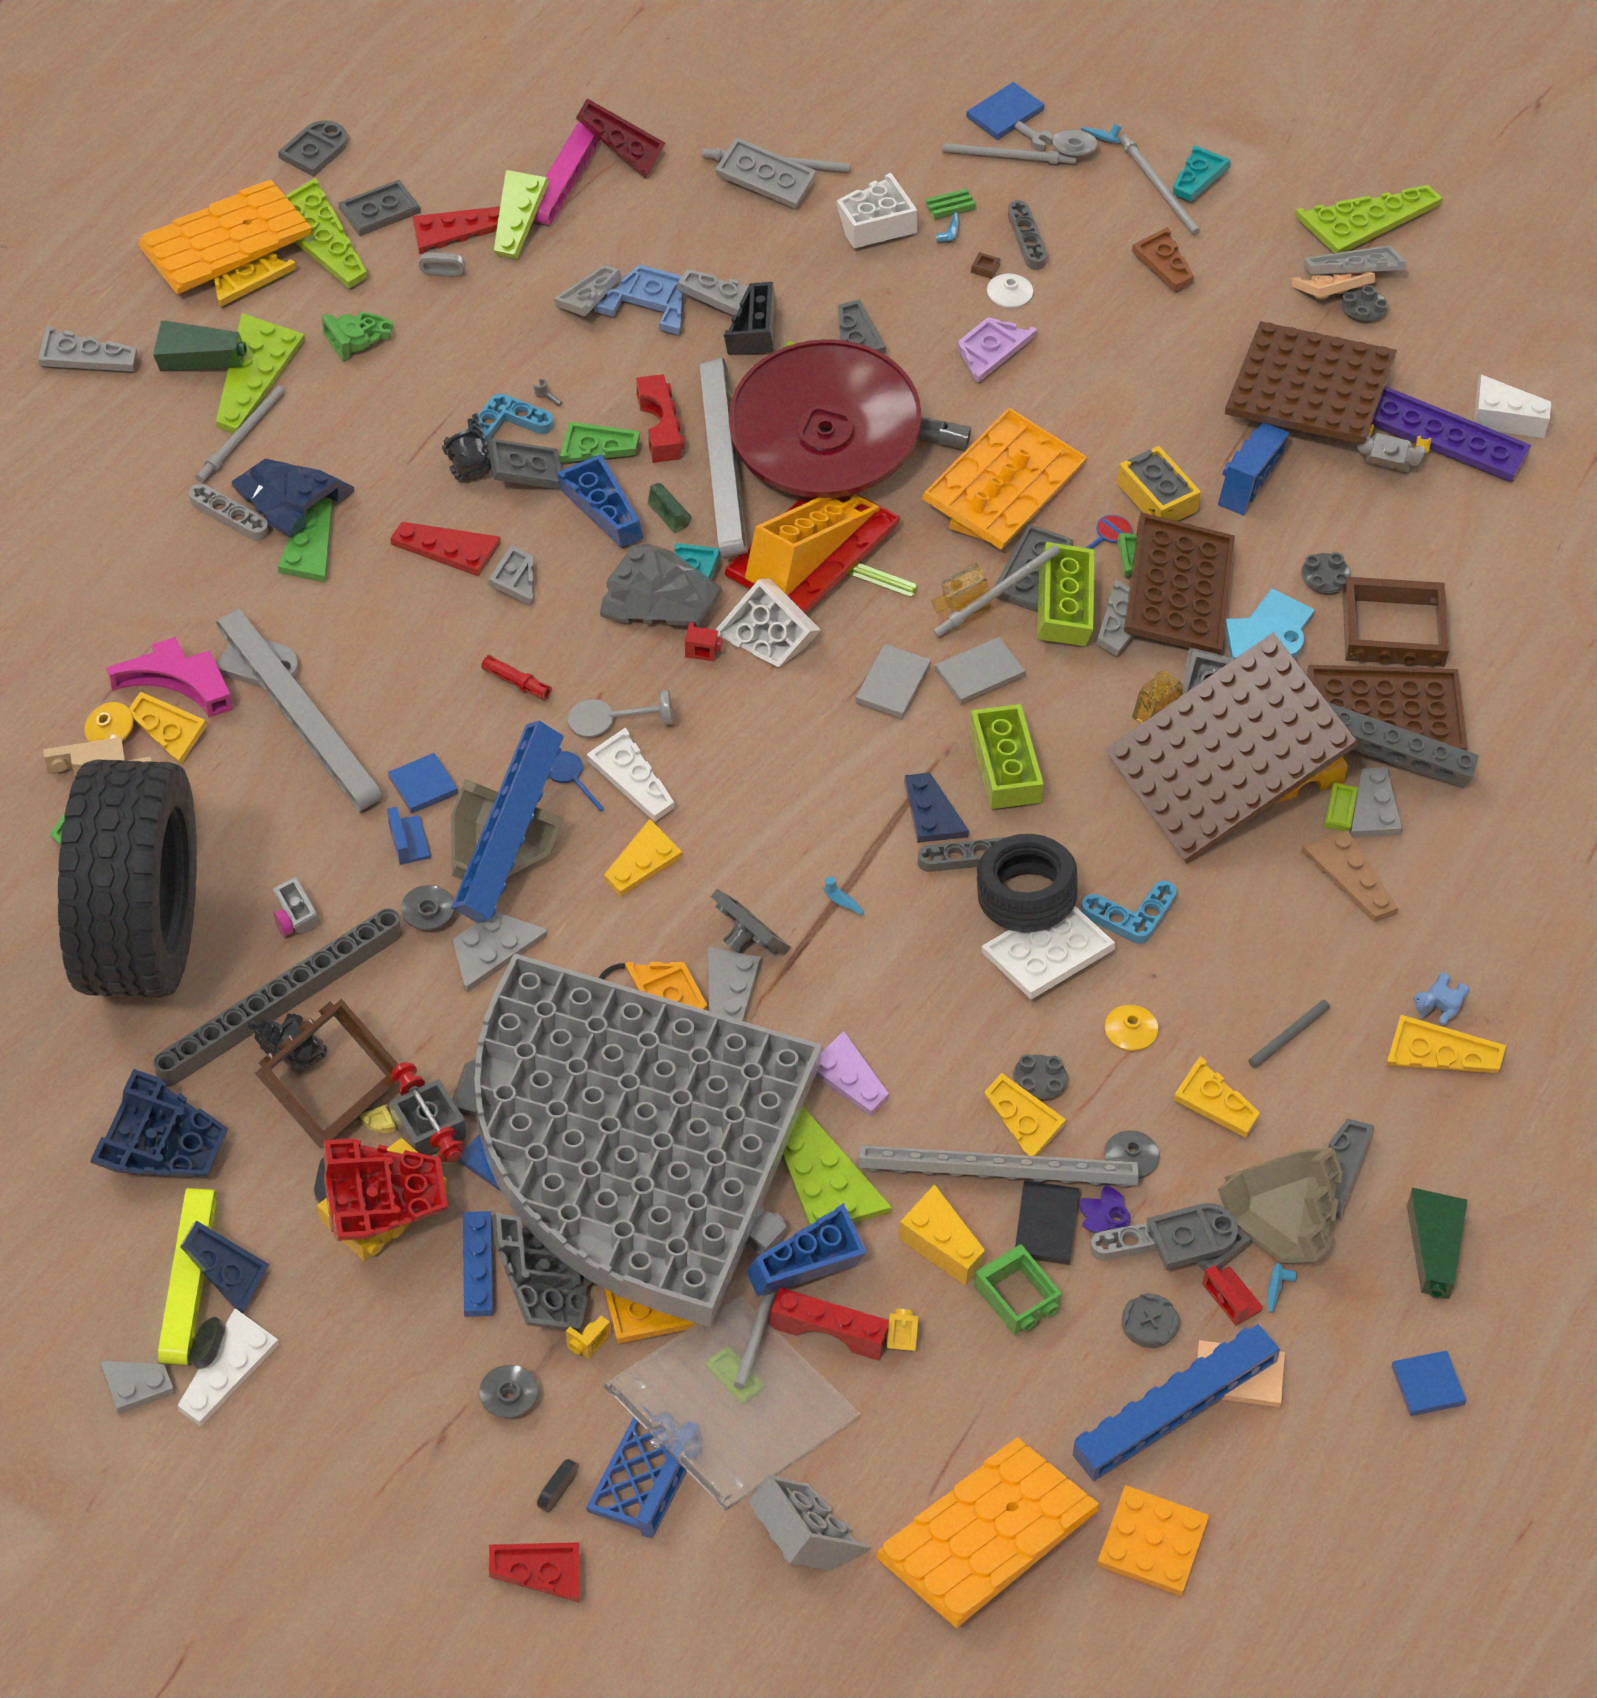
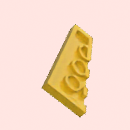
[1386,1015,1506,1073]

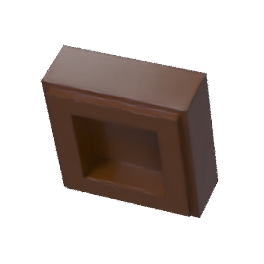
[971,252,1001,279]

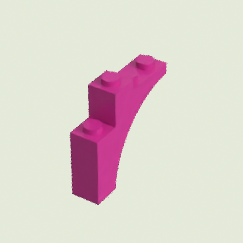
[106,637,233,718]

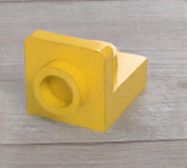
[887,1309,919,1351]
[566,1316,611,1359]

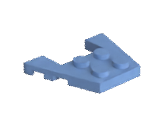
[594,264,682,335]

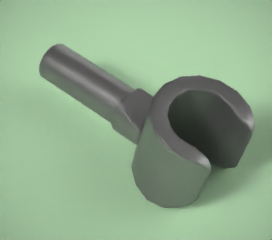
[533,379,562,406]

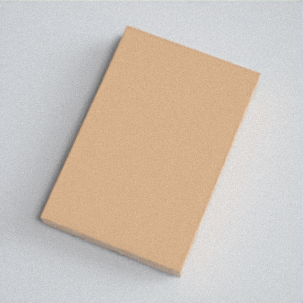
[1197,1340,1285,1408]

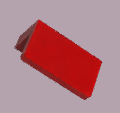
[1202,1265,1263,1326]

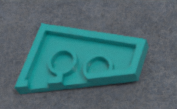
[1173,145,1231,202]
[674,543,722,580]

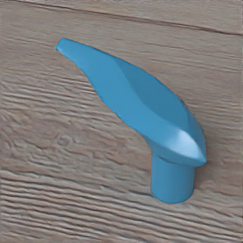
[1081,123,1122,143]
[936,212,959,243]
[823,877,864,915]
[1267,1263,1296,1313]

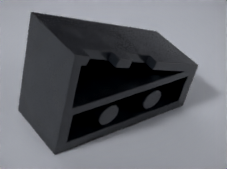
[724,281,777,355]

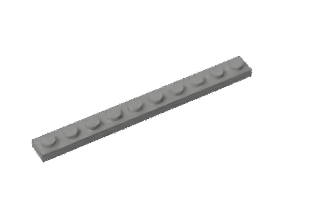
[859,1145,1138,1187]

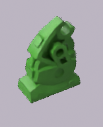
[322,312,393,362]

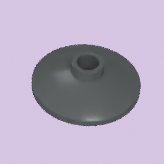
[401,885,454,930]
[1104,1130,1159,1179]
[479,1365,538,1418]

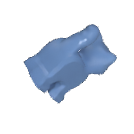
[1413,972,1470,1026]

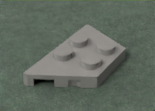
[453,912,547,992]

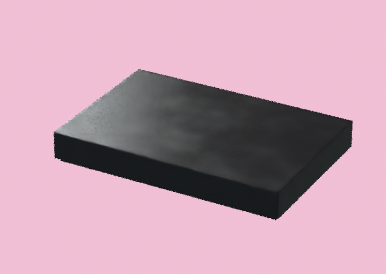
[1015,1180,1079,1265]

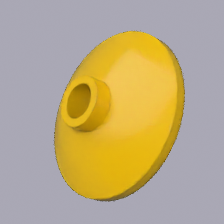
[84,702,133,742]
[1104,1005,1158,1051]

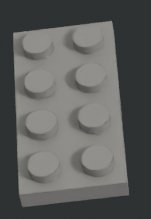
[715,137,816,209]

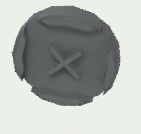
[1122,1293,1179,1348]

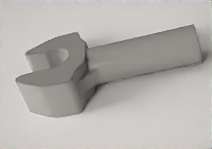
[1015,121,1053,151]

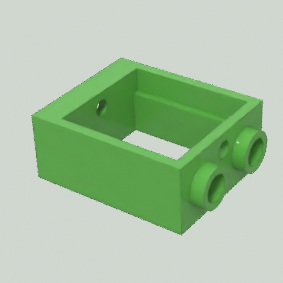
[974,1244,1062,1335]

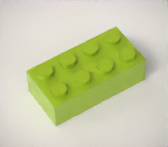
[1037,542,1094,647]
[969,704,1043,809]

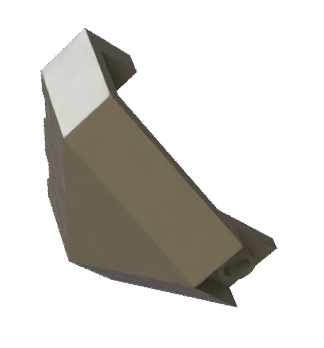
[451,779,564,880]
[1218,1148,1343,1263]

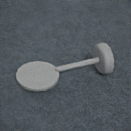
[568,690,674,738]

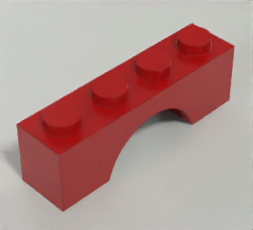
[636,374,685,463]
[770,1287,889,1361]

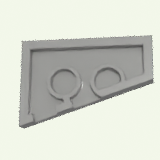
[554,265,621,316]
[676,269,748,315]
[1096,580,1134,656]
[1350,767,1402,837]

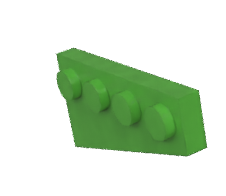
[278,498,332,582]

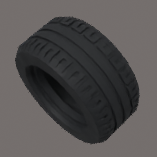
[977,834,1078,932]

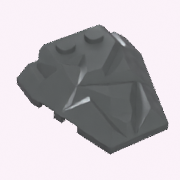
[600,544,722,626]
[492,1213,592,1331]

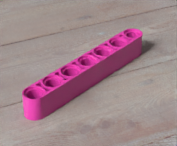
[533,121,600,226]

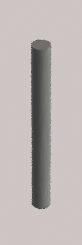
[1248,1000,1330,1068]

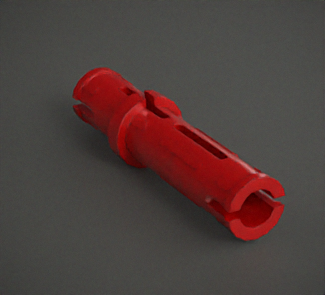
[481,655,552,701]

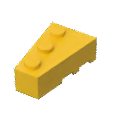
[898,1184,985,1286]

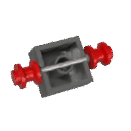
[390,1062,466,1163]

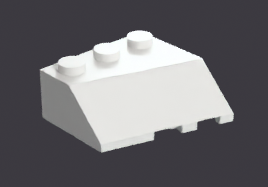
[837,173,917,248]
[1474,374,1551,438]
[716,579,821,667]

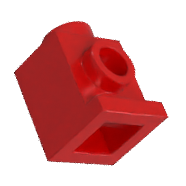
[685,622,723,661]

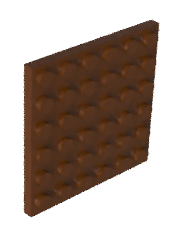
[1225,321,1397,444]

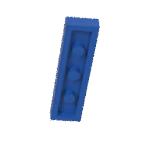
[463,1211,493,1317]

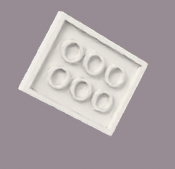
[982,906,1115,1000]

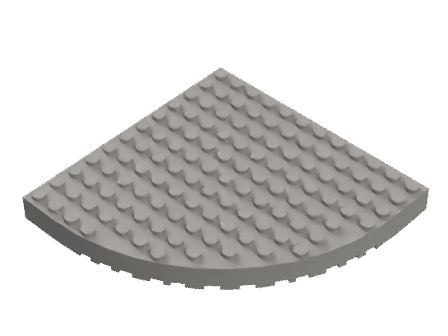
[474,953,822,1327]

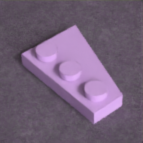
[816,1031,889,1117]

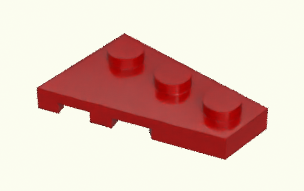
[489,1542,580,1603]

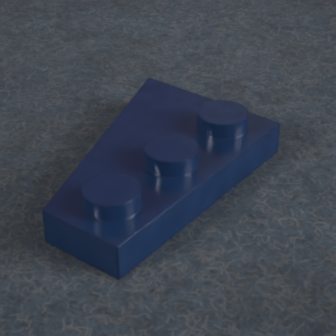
[904,773,969,843]
[180,1220,269,1313]

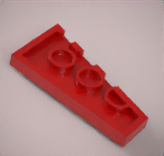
[413,206,500,255]
[390,522,501,576]

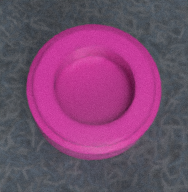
[273,909,294,937]

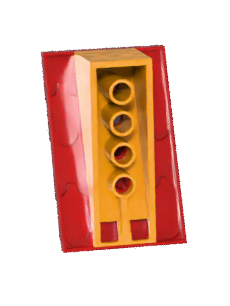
[724,493,900,614]

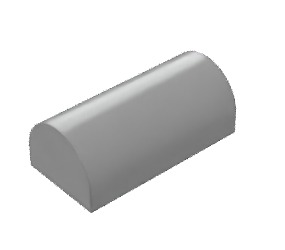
[273,877,320,934]

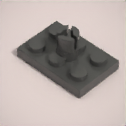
[711,889,791,955]

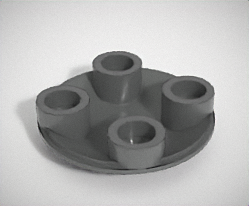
[1342,285,1388,321]
[1302,552,1351,593]
[1013,1054,1068,1100]

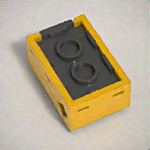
[1117,446,1201,521]

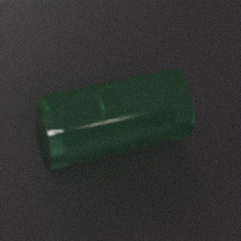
[648,483,691,534]

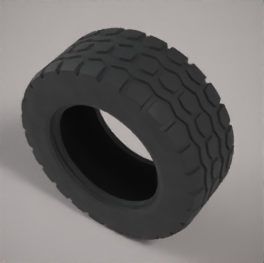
[58,759,197,998]

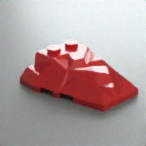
[324,1139,448,1241]

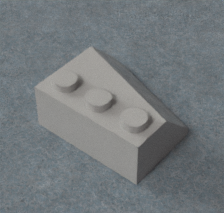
[748,1475,870,1571]

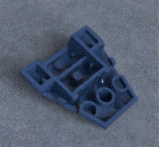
[232,459,354,537]
[90,1069,228,1178]

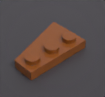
[1132,227,1194,291]

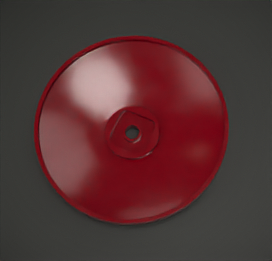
[729,339,921,498]

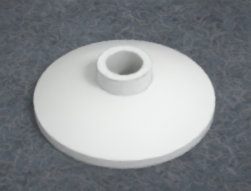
[987,274,1033,308]

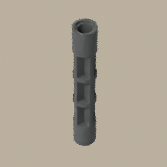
[918,416,971,450]

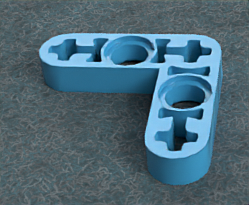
[468,394,553,443]
[1081,881,1177,944]

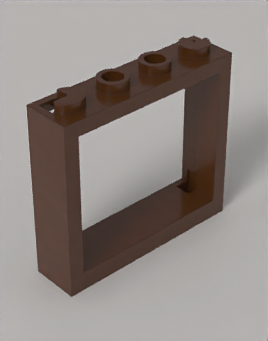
[1343,576,1449,667]
[255,998,398,1148]

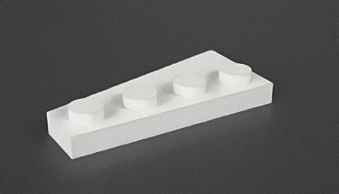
[587,728,674,822]
[178,1309,279,1427]

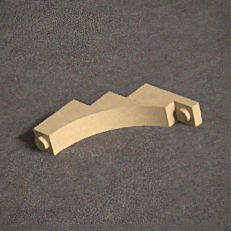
[43,737,151,776]

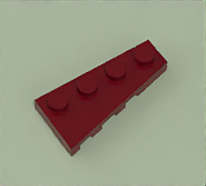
[576,98,665,179]

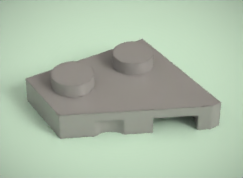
[488,545,533,605]
[100,1361,174,1414]

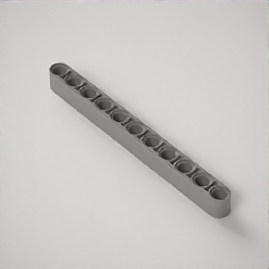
[700,357,748,559]
[216,609,383,812]

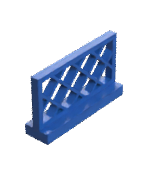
[586,1411,702,1539]

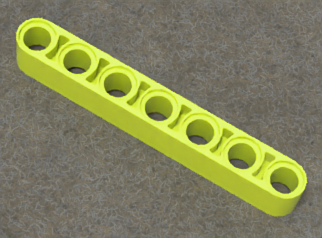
[158,1188,216,1365]

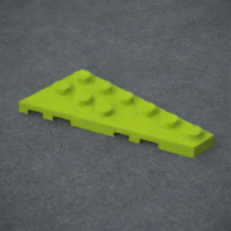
[285,178,367,289]
[1294,185,1443,253]
[216,313,305,434]
[782,1107,892,1226]

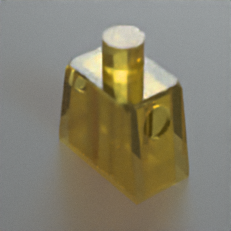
[932,562,991,614]
[1132,671,1183,724]

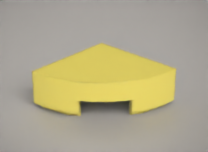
[360,1105,396,1133]

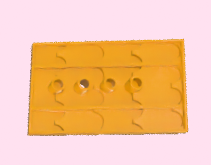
[138,179,312,295]
[922,408,1087,550]
[876,1437,1099,1629]

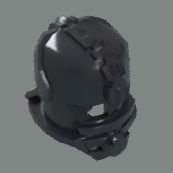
[442,413,492,481]
[248,1013,327,1074]

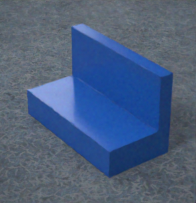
[387,807,430,865]

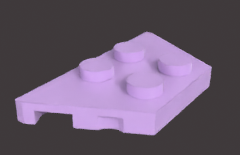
[957,317,1037,383]

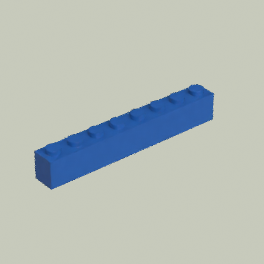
[451,720,564,923]
[1073,1324,1280,1482]

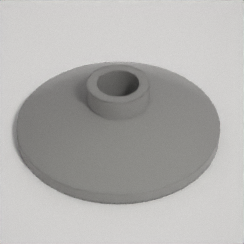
[1052,130,1097,157]

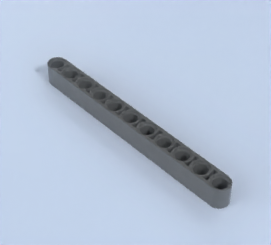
[154,908,401,1087]

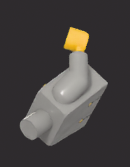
[1358,424,1431,473]

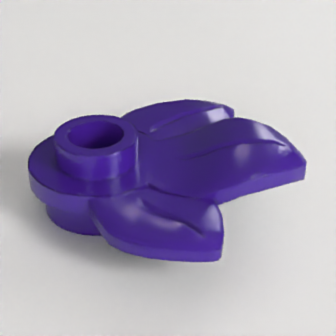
[1079,1185,1131,1233]

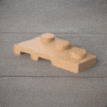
[1292,272,1375,299]

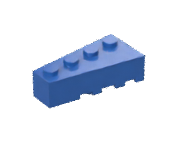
[1218,423,1289,516]
[557,454,643,548]
[746,1203,866,1297]

